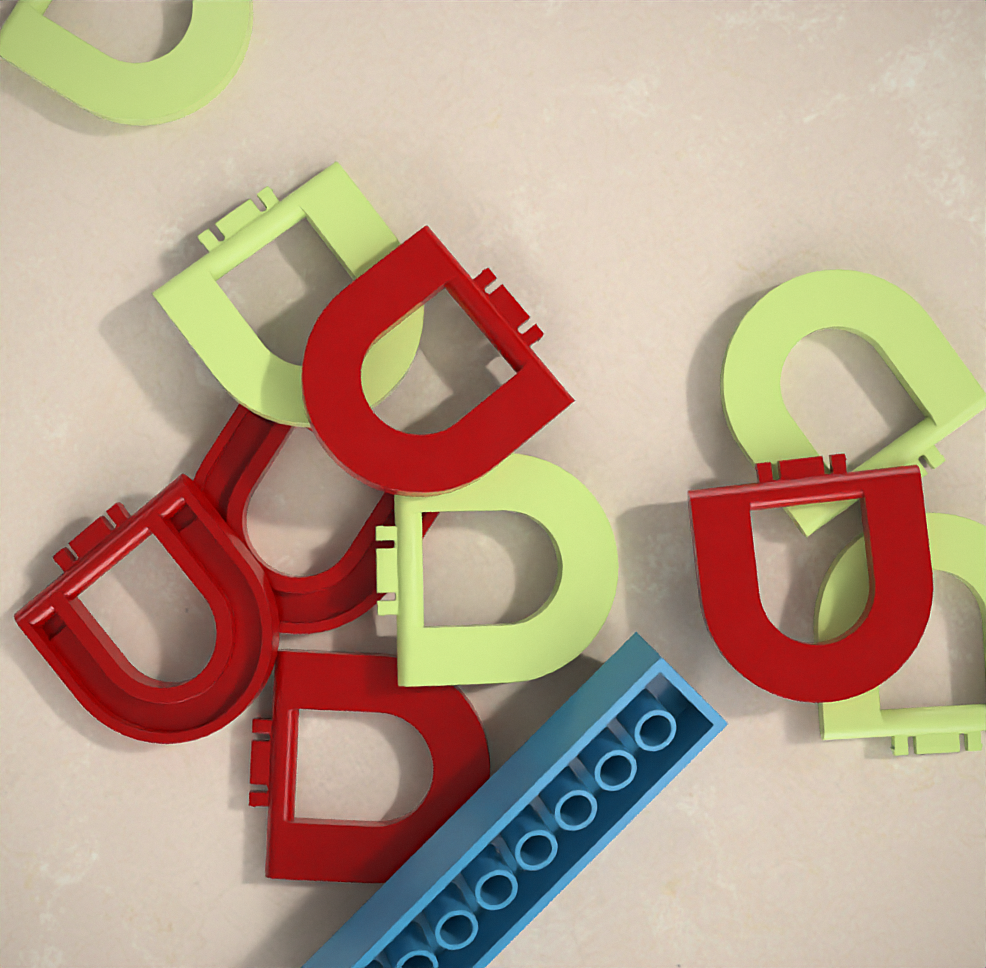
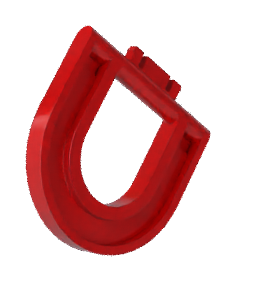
[301,225,575,497]
[193,403,440,634]
[687,453,933,703]
[14,474,280,744]
[249,649,490,883]

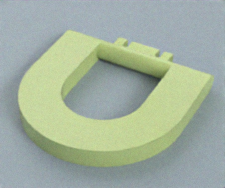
[0,0,253,126]
[152,162,424,427]
[720,269,986,538]
[375,453,619,687]
[813,513,986,756]

